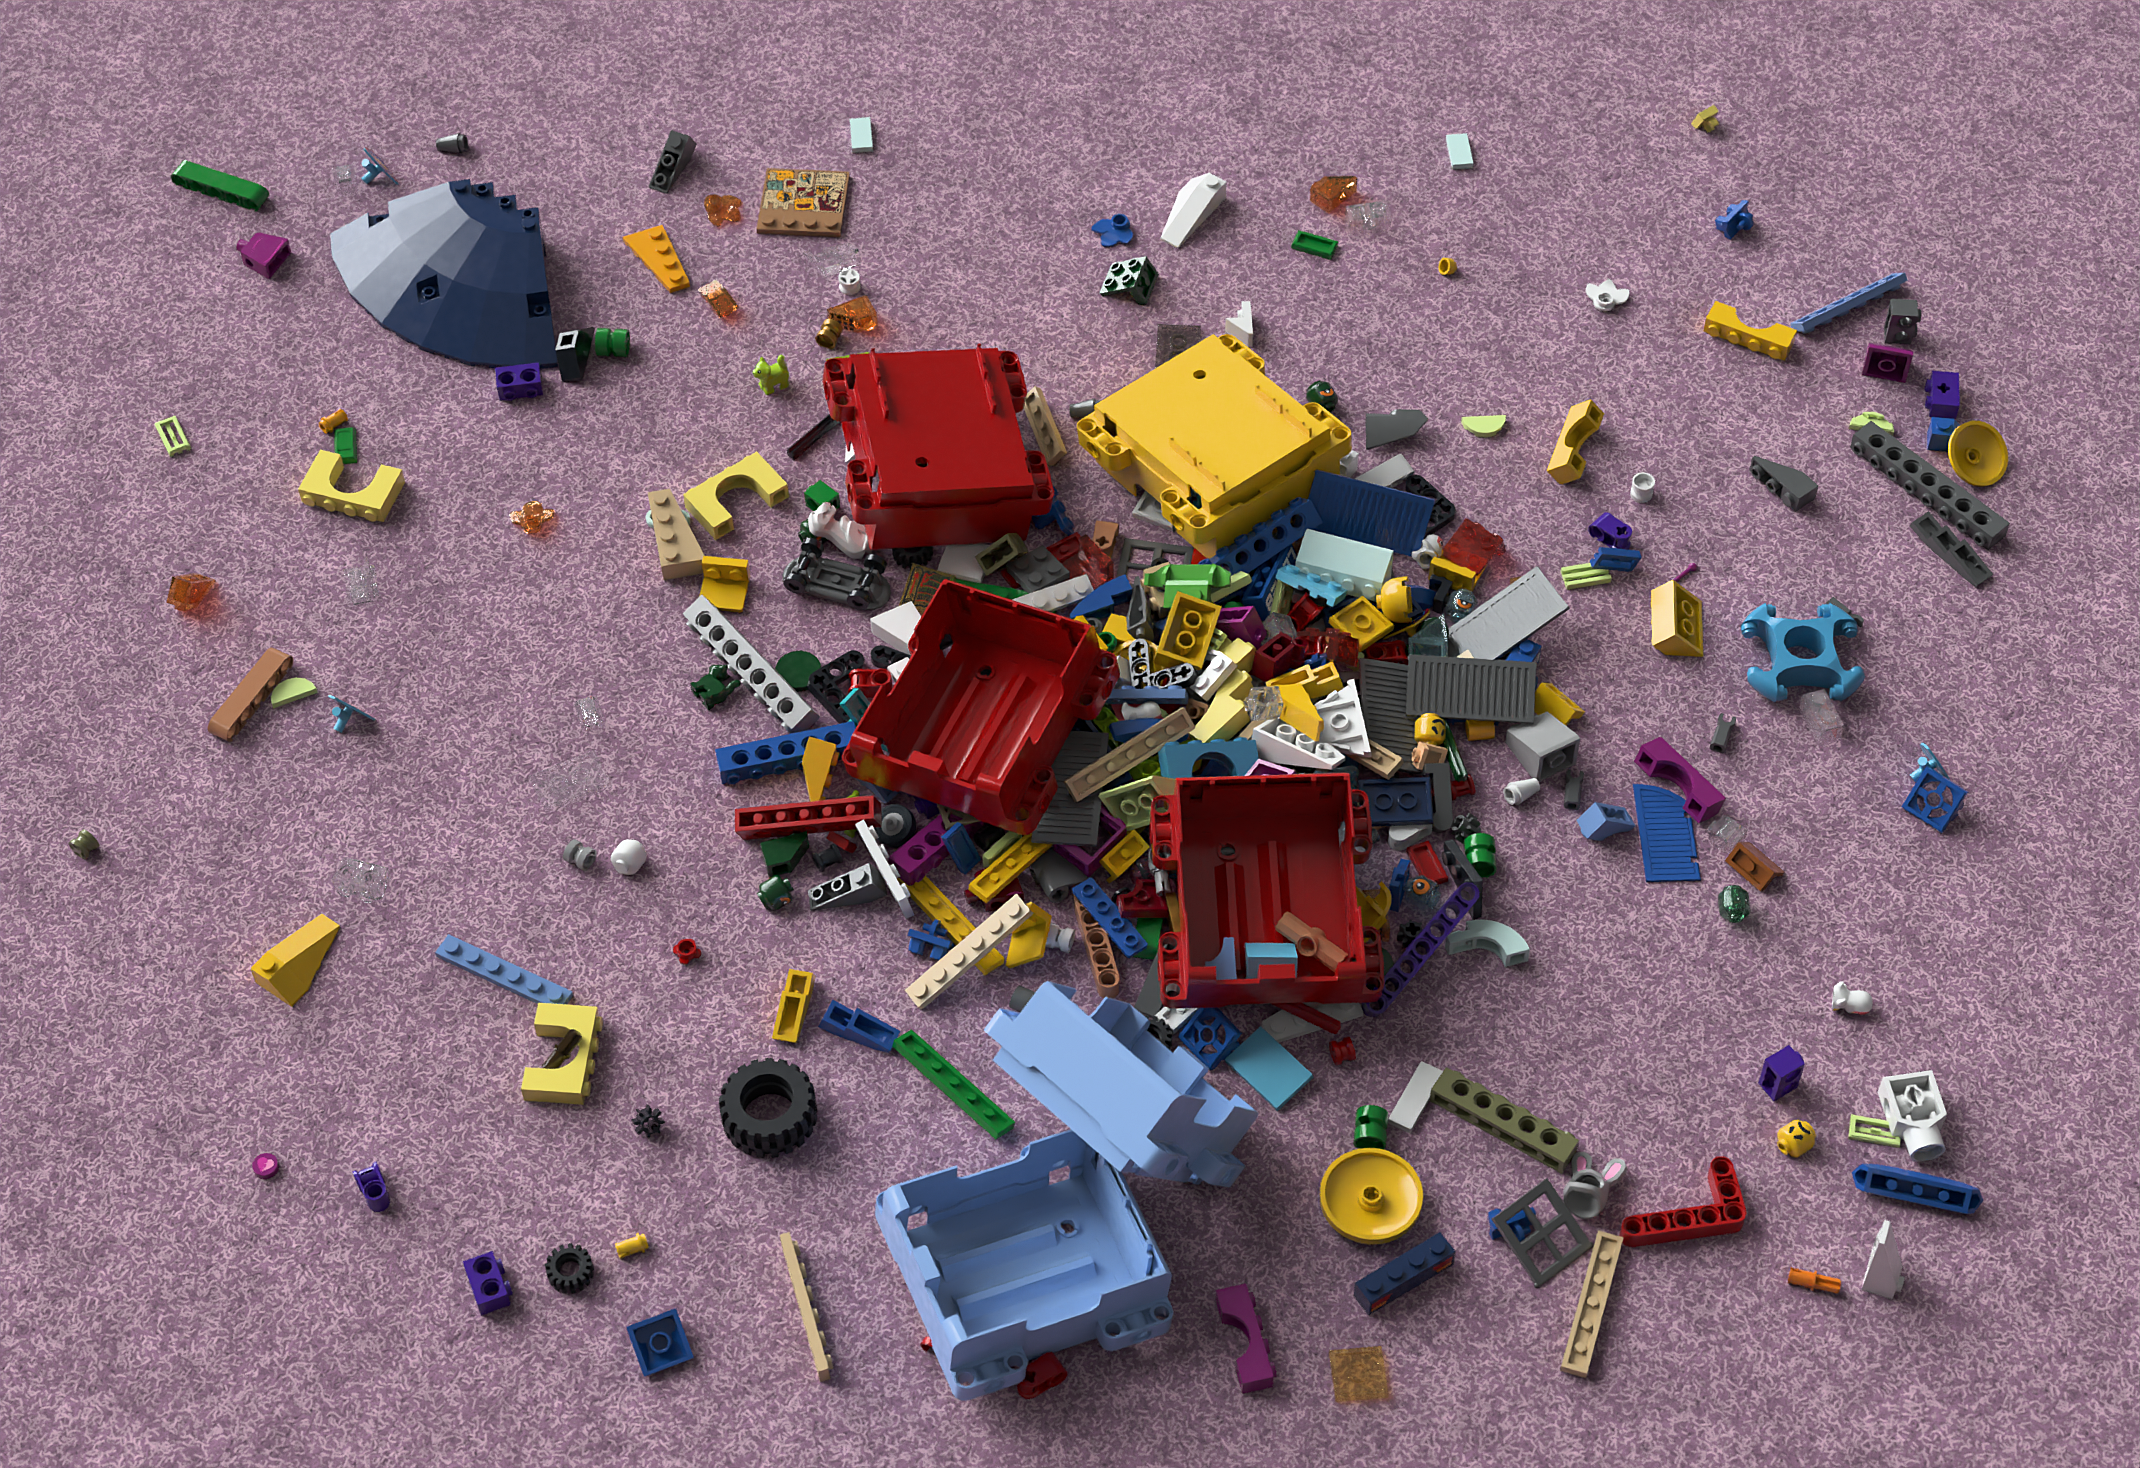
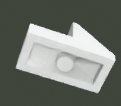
[1225,301,1253,347]

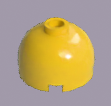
[1376,576,1412,623]

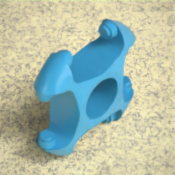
[1741,603,1865,702]

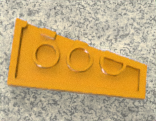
[622,225,690,293]

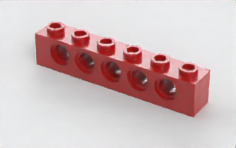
[735,795,882,840]

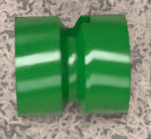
[595,328,630,357]
[1464,833,1497,877]
[1353,1105,1389,1150]

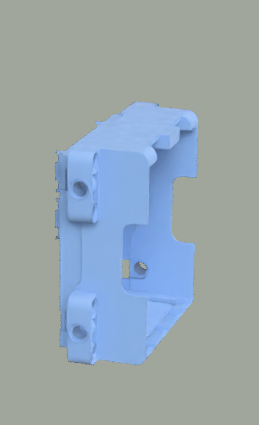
[984,981,1258,1187]
[875,1129,1174,1401]

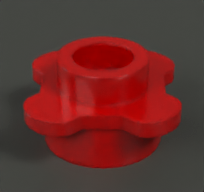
[673,939,702,965]

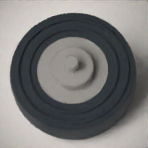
[874,804,916,848]

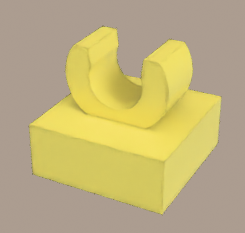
[1691,105,1719,133]

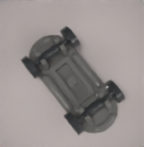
[782,538,891,610]

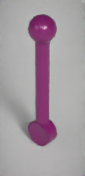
[1673,563,1697,582]

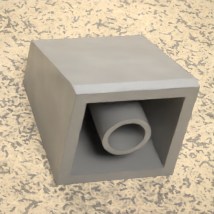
[1505,712,1580,782]

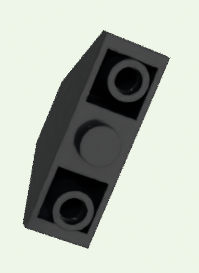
[556,327,595,382]

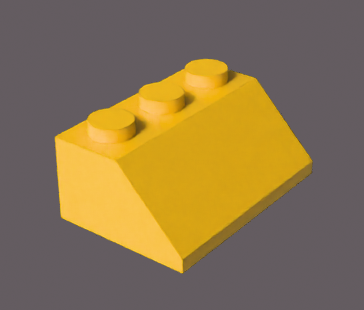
[1651,580,1703,657]
[1153,591,1222,670]

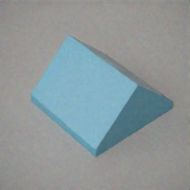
[1245,943,1298,979]

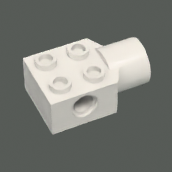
[1878,1070,1947,1162]

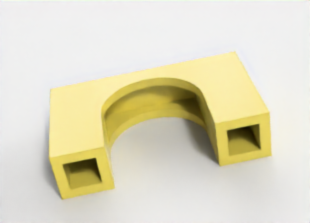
[298,450,405,522]
[683,452,789,540]
[521,1003,603,1105]

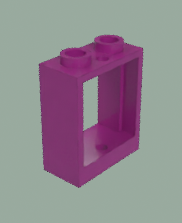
[1052,805,1127,877]

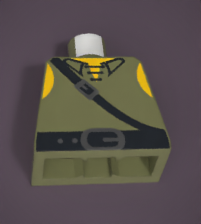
[975,532,1029,576]

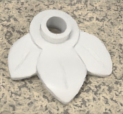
[1586,279,1629,311]

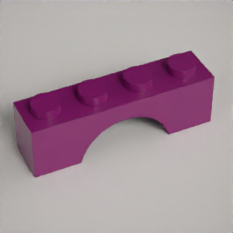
[1634,736,1726,823]
[1215,1283,1277,1394]

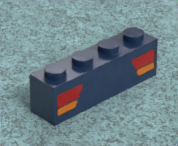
[1353,1232,1456,1316]

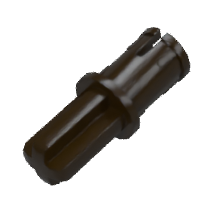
[542,1029,582,1069]

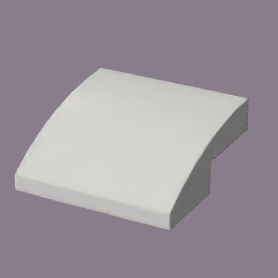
[937,544,993,583]

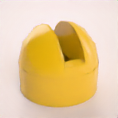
[1438,258,1457,275]

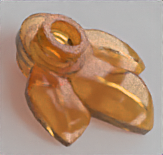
[704,194,743,227]
[510,501,554,534]

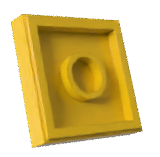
[1328,596,1395,652]

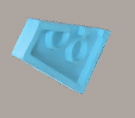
[1276,565,1348,607]

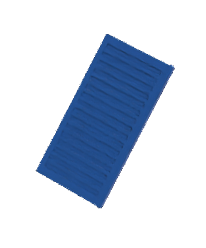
[1308,469,1435,557]

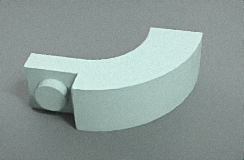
[1445,920,1530,967]

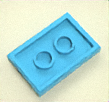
[1225,1026,1313,1111]

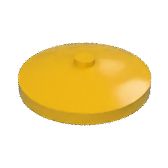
[1320,1148,1423,1244]

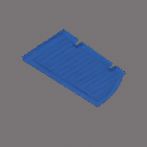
[1633,784,1701,882]

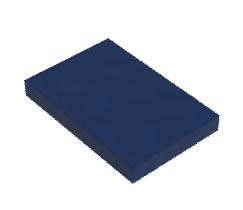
[1358,777,1433,827]

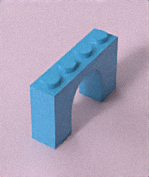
[1158,737,1259,779]

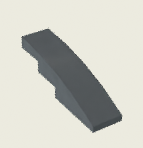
[1909,511,1993,587]

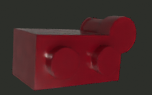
[1251,632,1307,682]

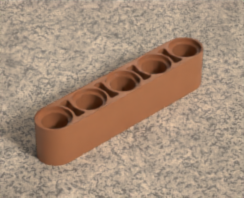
[208,647,294,742]
[1074,895,1120,999]

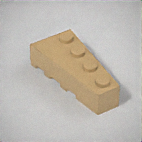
[648,489,705,580]

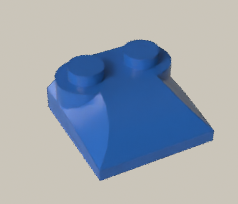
[626,1308,694,1377]

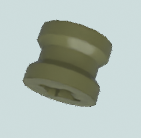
[68,829,100,860]

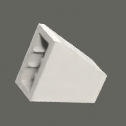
[870,601,921,655]

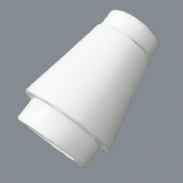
[1503,778,1540,805]

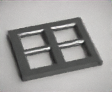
[1116,538,1194,594]
[1491,1178,1593,1288]

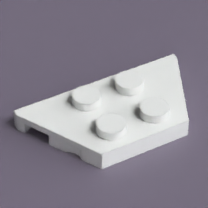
[1315,679,1372,758]

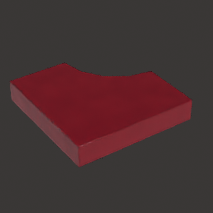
[1116,879,1169,918]

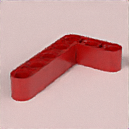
[1619,1156,1747,1247]

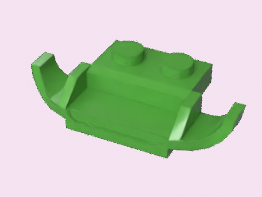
[1144,564,1231,609]

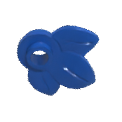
[1091,214,1133,247]

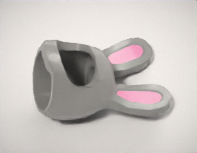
[1563,1152,1627,1219]

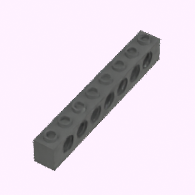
[1850,421,2010,550]

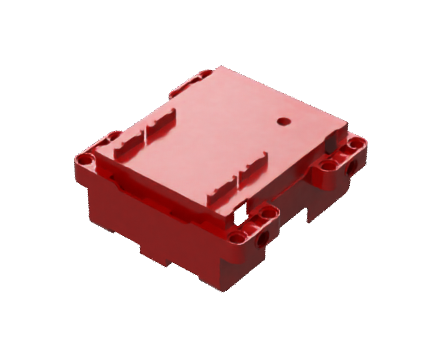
[822,343,1054,550]
[842,579,1120,835]
[1150,773,1384,1009]

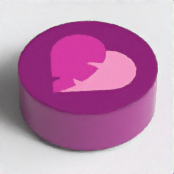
[252,1153,279,1179]

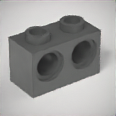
[1884,299,1922,345]

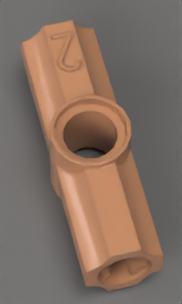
[1275,911,1348,972]

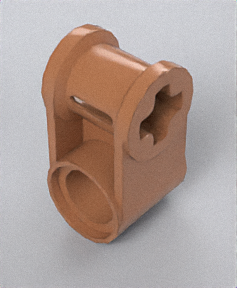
[1092,520,1119,563]

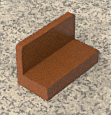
[1725,842,1785,891]

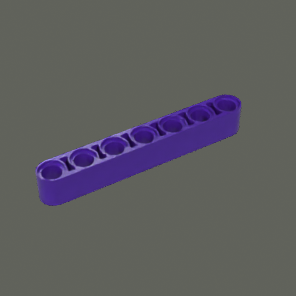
[1361,882,1479,1018]

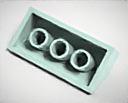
[1295,529,1394,602]

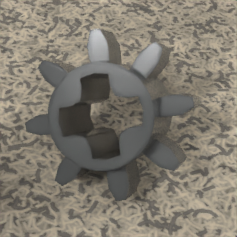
[1451,813,1481,844]

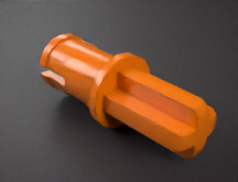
[1787,1267,1841,1294]

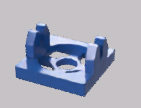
[1901,766,1969,833]
[1178,1007,1242,1071]

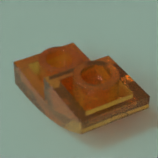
[698,279,738,318]

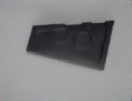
[1442,839,1483,920]

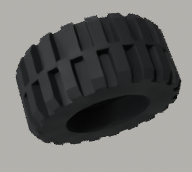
[719,1058,818,1158]

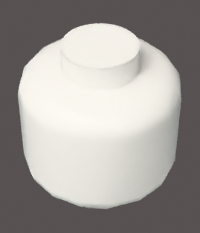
[611,839,647,875]

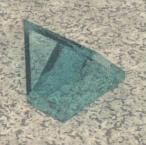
[1408,613,1448,657]

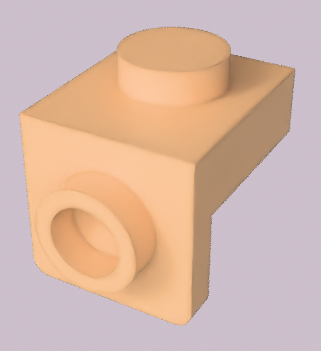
[1411,741,1448,770]

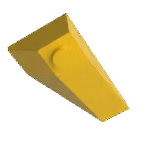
[250,914,340,1007]

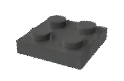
[1006,545,1070,594]

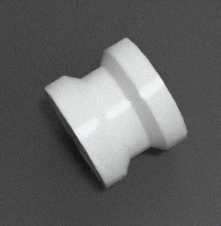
[838,269,861,295]

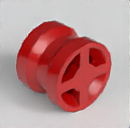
[1329,1036,1356,1066]

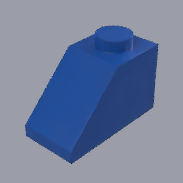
[1927,417,1960,452]

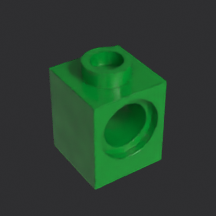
[804,480,840,511]

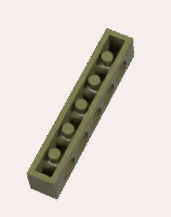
[1429,1067,1579,1174]

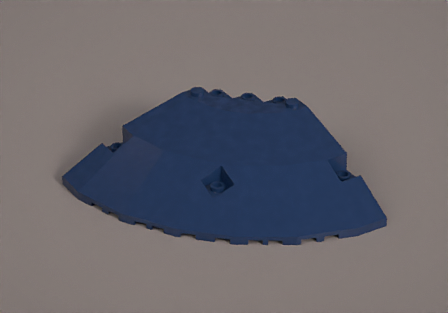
[330,179,558,369]

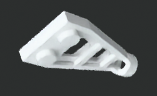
[1186,649,1238,701]

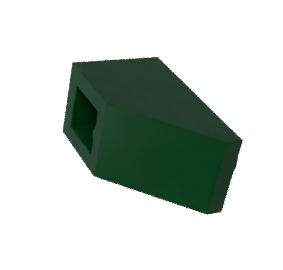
[760,831,809,878]

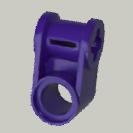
[1588,512,1632,550]
[352,1162,390,1212]

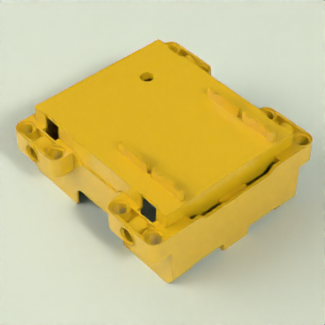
[1077,334,1352,559]

